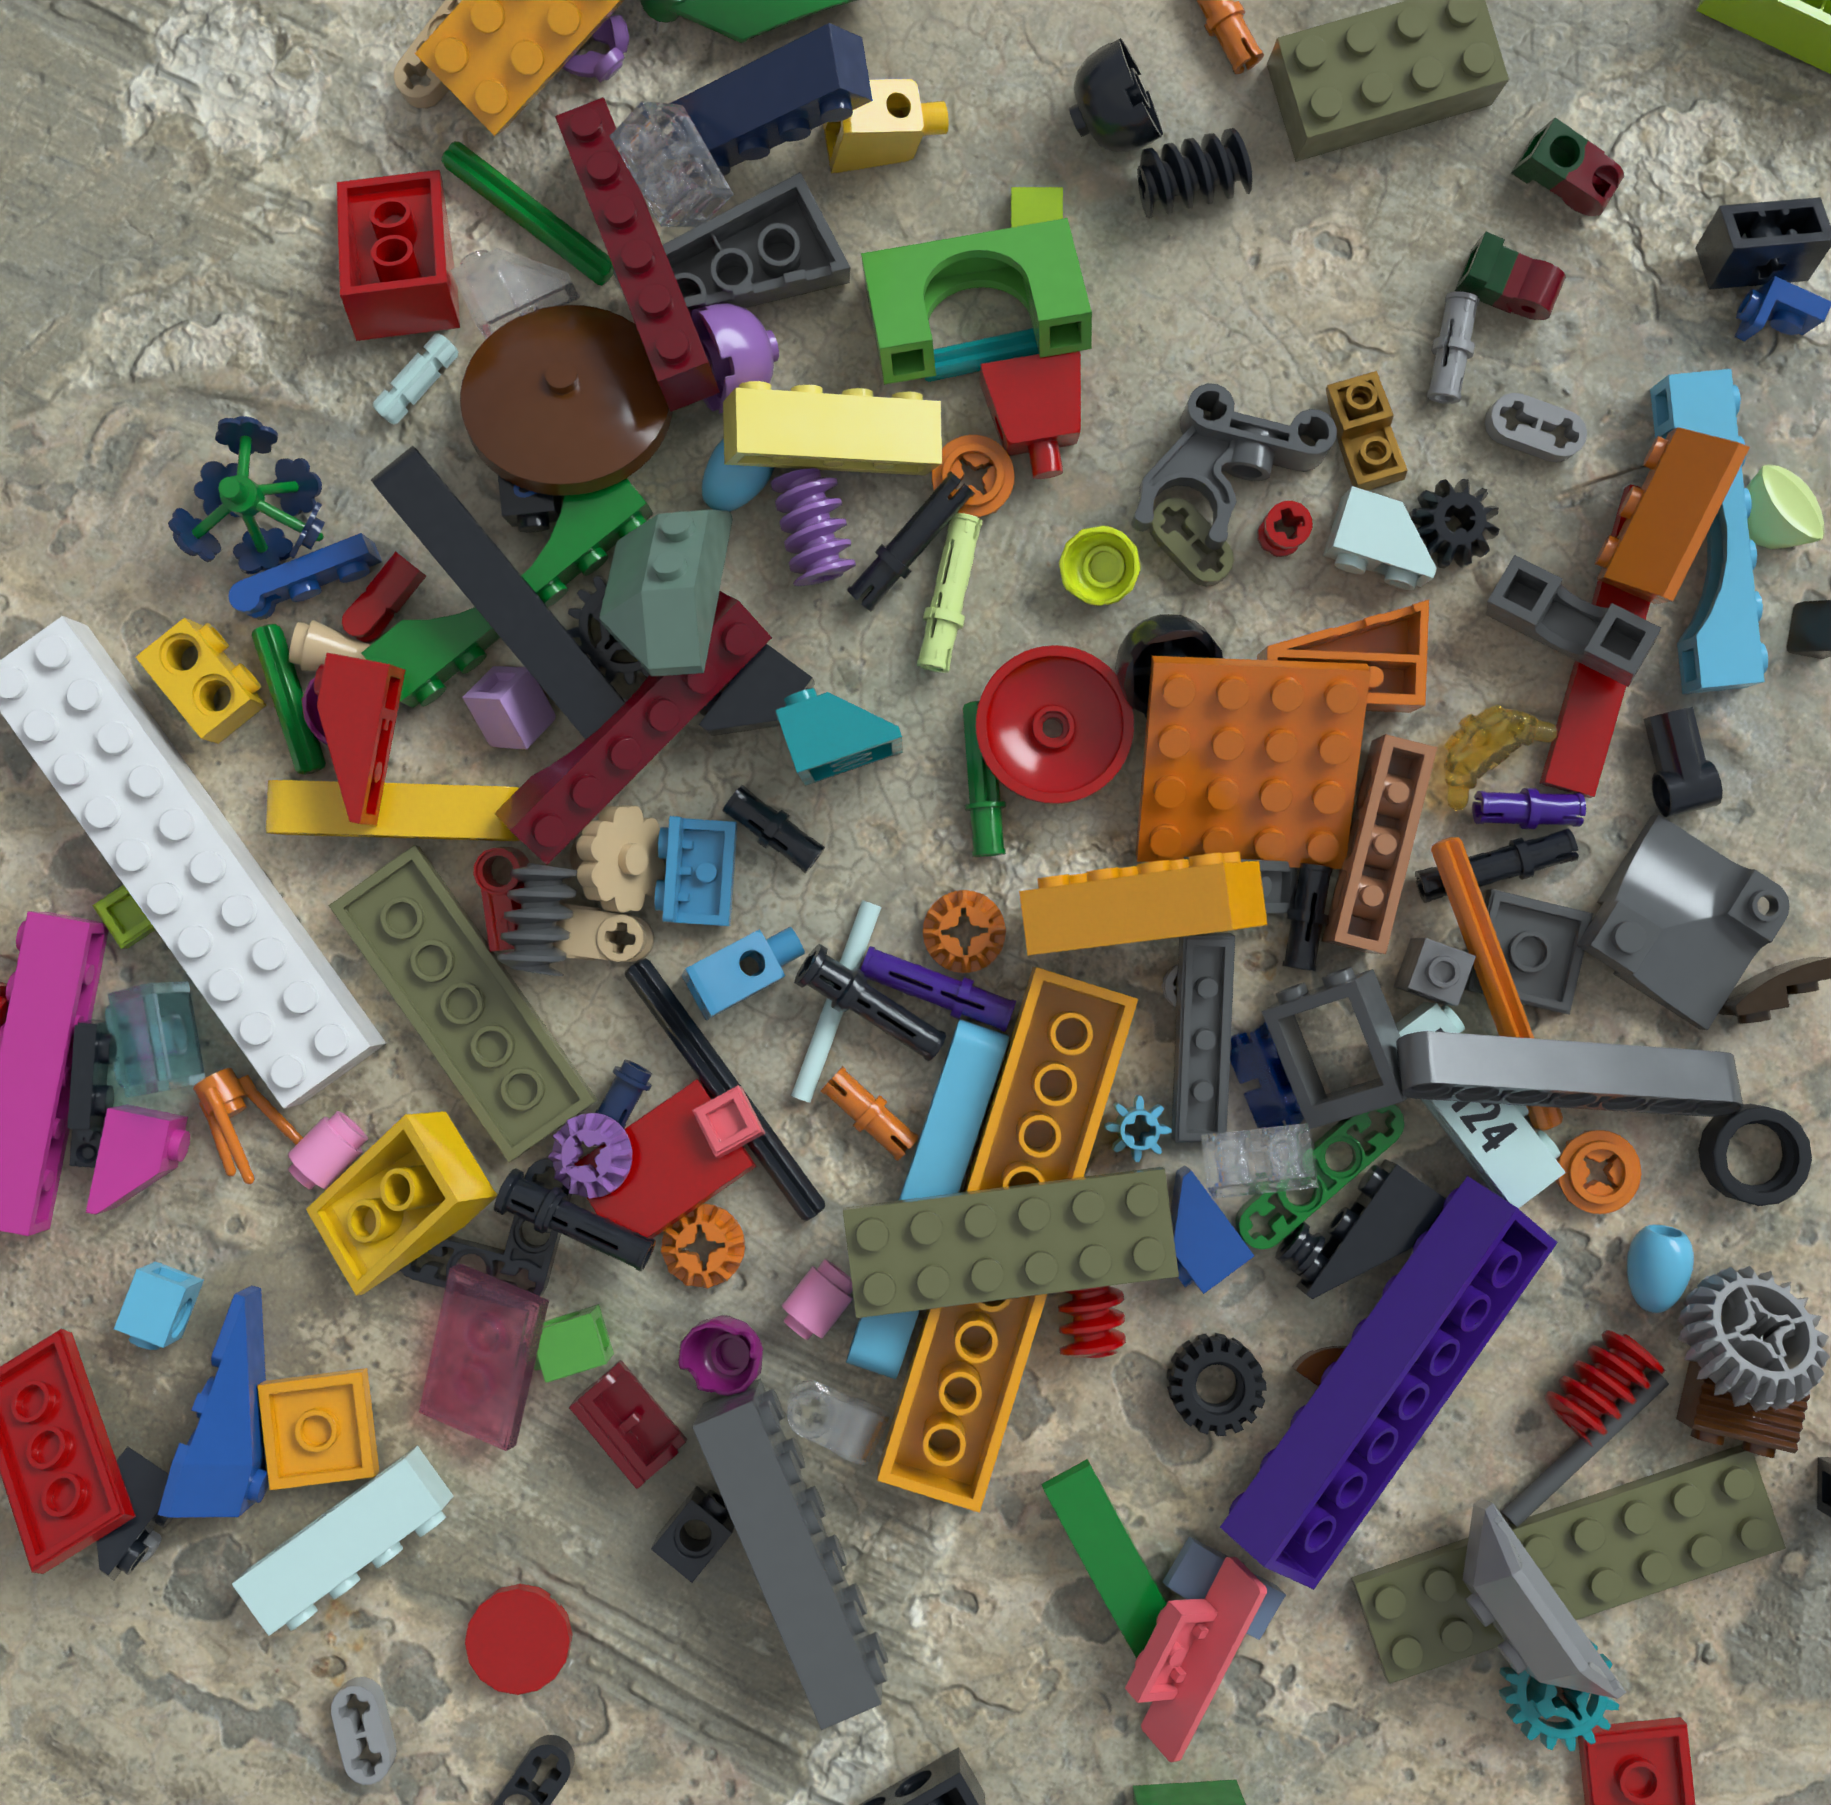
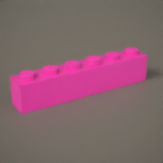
[0,911,109,1236]

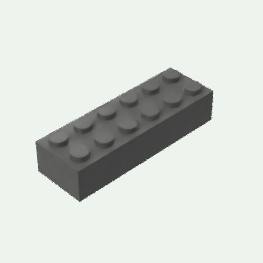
[692,1378,888,1730]

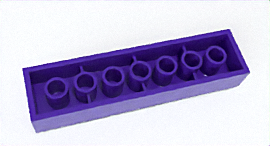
[1220,1176,1558,1590]

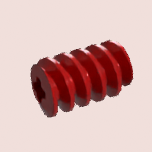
[1058,1286,1126,1358]
[1544,1330,1666,1447]

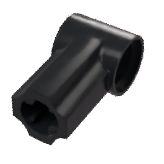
[1644,707,1723,817]

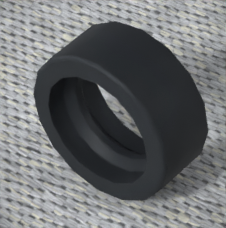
[1698,1103,1812,1206]

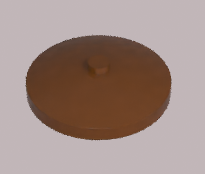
[460,305,673,496]

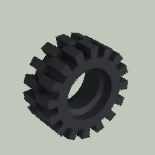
[1166,1333,1267,1436]

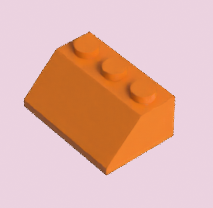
[1595,427,1750,604]

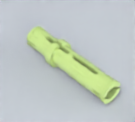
[917,512,983,673]

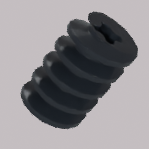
[1137,128,1252,218]

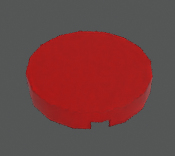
[465,1584,573,1695]

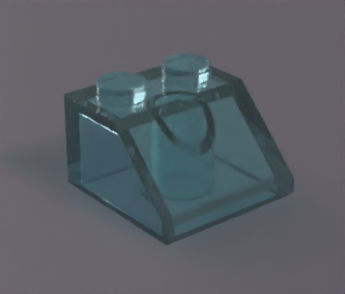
[105,981,205,1098]

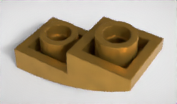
[1326,371,1408,491]

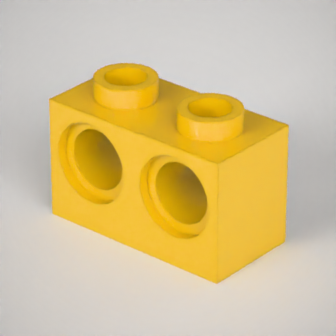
[135,617,266,744]

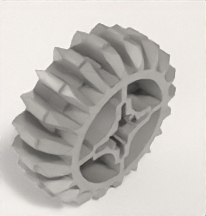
[1677,1266,1830,1412]

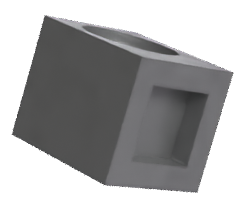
[1393,938,1476,1006]

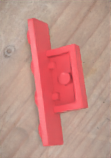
[1125,1557,1267,1762]

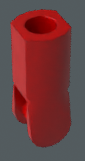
[342,551,426,643]

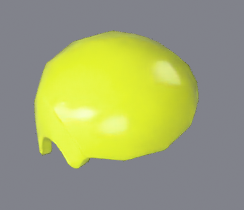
[1059,525,1141,606]

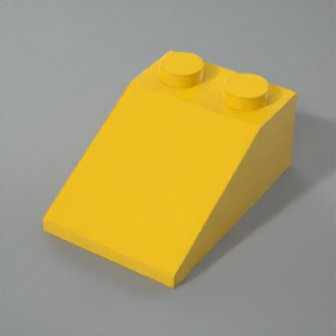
[306,1111,497,1296]

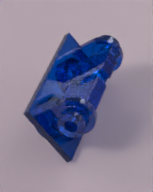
[1230,1022,1304,1136]

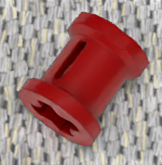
[1257,501,1313,557]

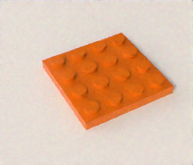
[1135,656,1371,869]

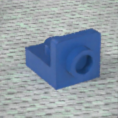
[1735,276,1831,341]

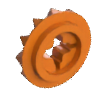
[932,435,1015,518]
[923,890,1006,973]
[1555,1130,1641,1214]
[661,1204,745,1289]

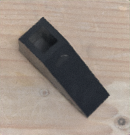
[1296,1159,1446,1299]

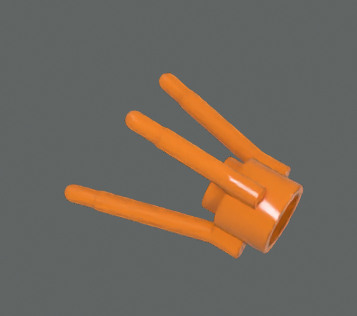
[193,1068,303,1184]

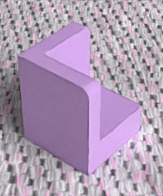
[462,666,556,750]

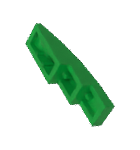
[1041,1459,1167,1659]

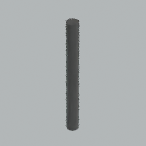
[1502,1370,1669,1527]

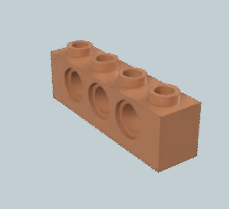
[1322,734,1438,954]

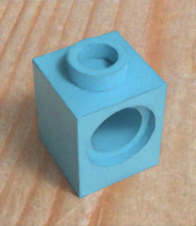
[114,1261,204,1350]

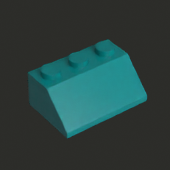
[775,688,903,786]

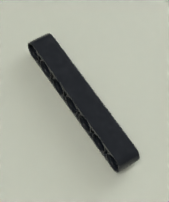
[371,445,626,740]

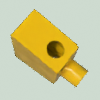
[823,79,949,174]

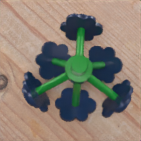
[168,416,325,574]

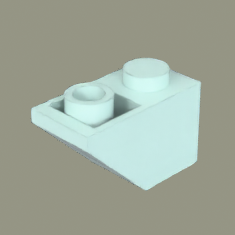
[1323,486,1437,590]

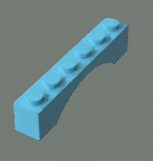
[1650,369,1768,694]

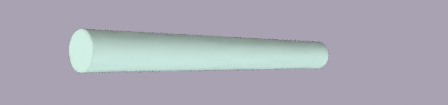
[791,900,881,1103]

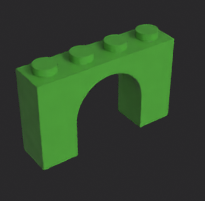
[861,218,1092,385]

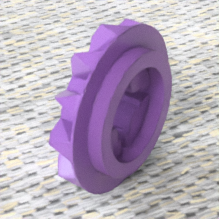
[548,1113,633,1199]

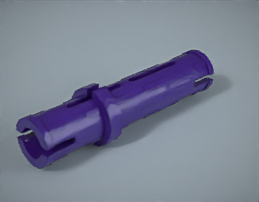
[861,946,1016,1032]

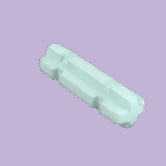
[373,333,459,425]

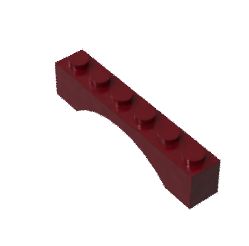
[555,97,720,412]
[494,591,772,865]

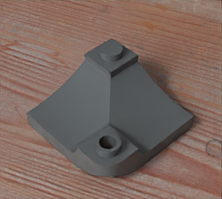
[1576,814,1790,1030]

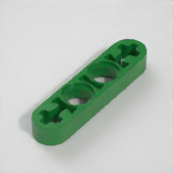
[1235,1104,1405,1249]

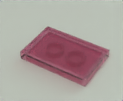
[419,1263,549,1451]

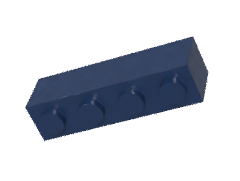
[667,23,873,179]

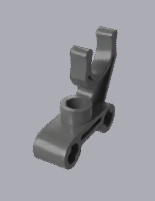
[1131,383,1337,550]

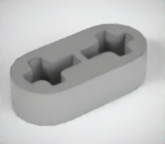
[1484,393,1587,463]
[331,1677,397,1785]

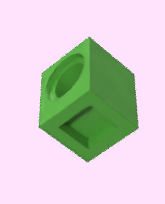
[527,1304,614,1383]

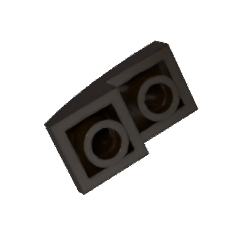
[1718,957,1831,1024]

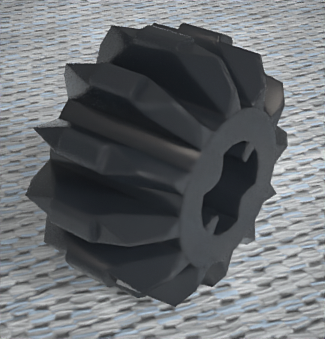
[1409,479,1500,569]

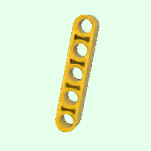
[266,780,520,841]

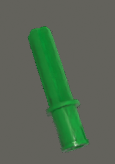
[963,701,1006,857]

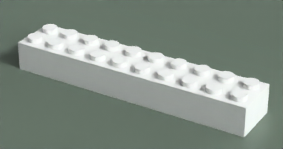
[0,616,386,1109]

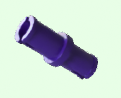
[1472,788,1586,829]

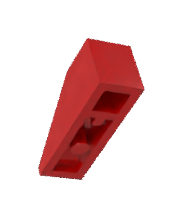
[314,652,405,826]

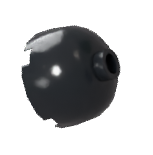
[1069,38,1163,152]
[1115,614,1223,718]

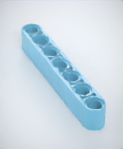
[846,1019,1009,1379]

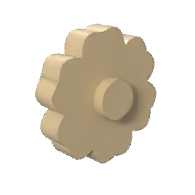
[570,805,666,913]

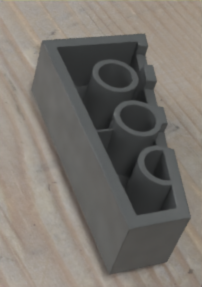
[613,172,851,311]

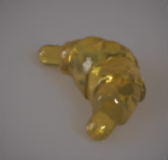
[1444,705,1557,810]

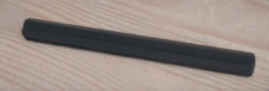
[625,958,826,1221]

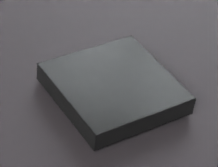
[1464,889,1593,1015]

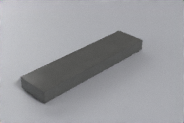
[1171,933,1235,1143]

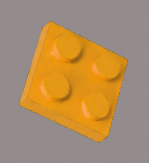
[257,1368,380,1490]

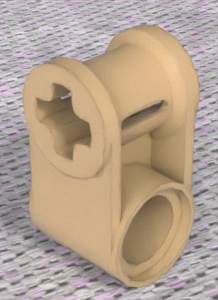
[553,903,654,962]

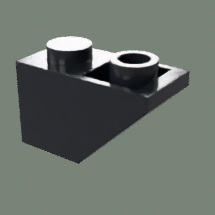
[699,644,815,736]
[96,1446,173,1581]

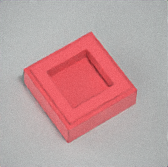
[692,1085,765,1158]

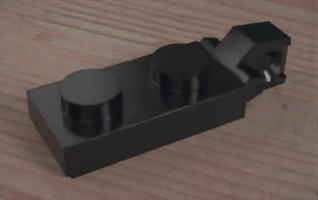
[67,1019,118,1168]

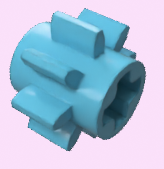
[1104,1095,1172,1162]

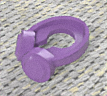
[562,15,629,83]

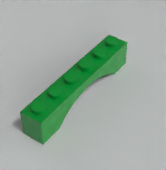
[361,478,653,708]

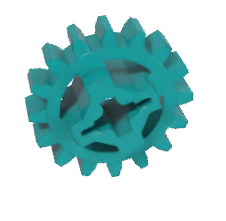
[1499,1639,1620,1751]

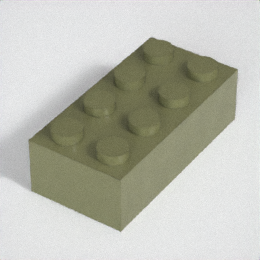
[1267,0,1509,162]

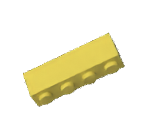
[723,381,942,475]

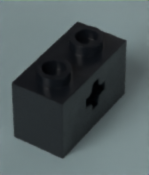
[1695,197,1831,290]

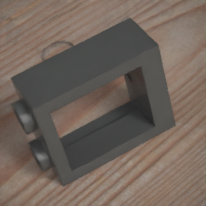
[1262,967,1408,1130]

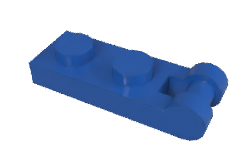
[228,533,382,620]

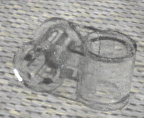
[787,1380,891,1466]

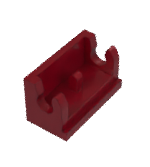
[569,1360,687,1489]

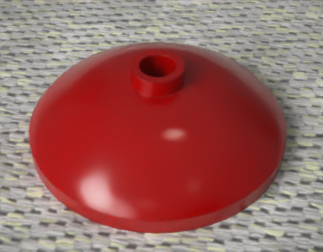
[976,645,1134,804]

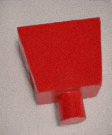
[979,351,1081,479]

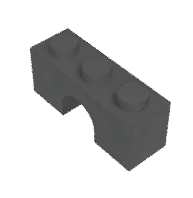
[1486,555,1661,687]

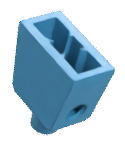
[681,927,805,1021]

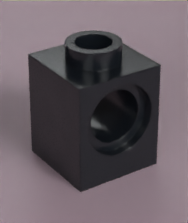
[651,1486,735,1583]

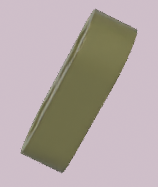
[1149,497,1234,587]

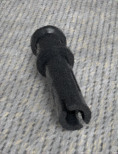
[794,944,946,1061]
[494,1168,656,1272]

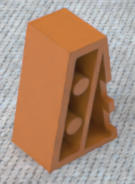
[1257,600,1429,713]

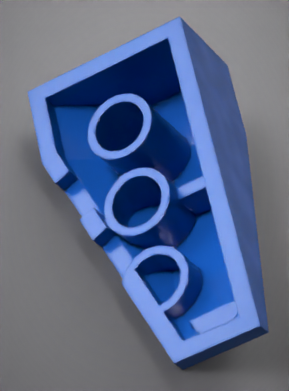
[158,1285,269,1518]

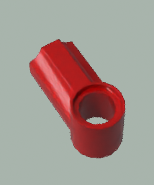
[473,847,529,952]

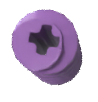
[771,469,856,586]

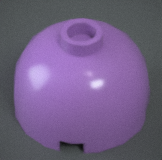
[689,303,779,414]

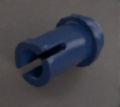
[595,1060,652,1129]

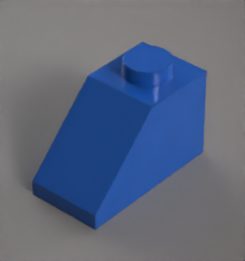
[1170,1165,1254,1294]

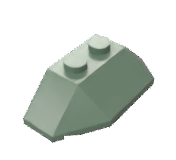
[599,509,733,676]

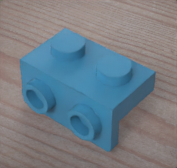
[654,816,738,926]

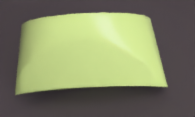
[1746,465,1824,549]

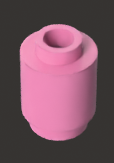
[288,1111,368,1190]
[782,1259,854,1340]

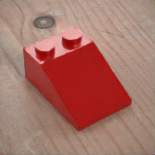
[336,170,460,341]

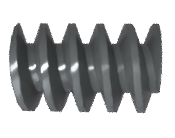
[497,863,577,976]

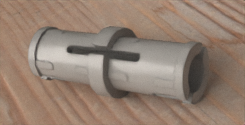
[1427,292,1480,404]

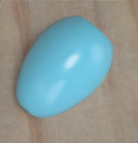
[702,438,775,512]
[1627,1224,1694,1313]

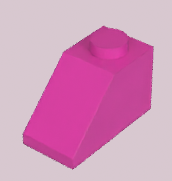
[86,1104,190,1215]

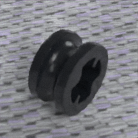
[1275,1222,1326,1275]

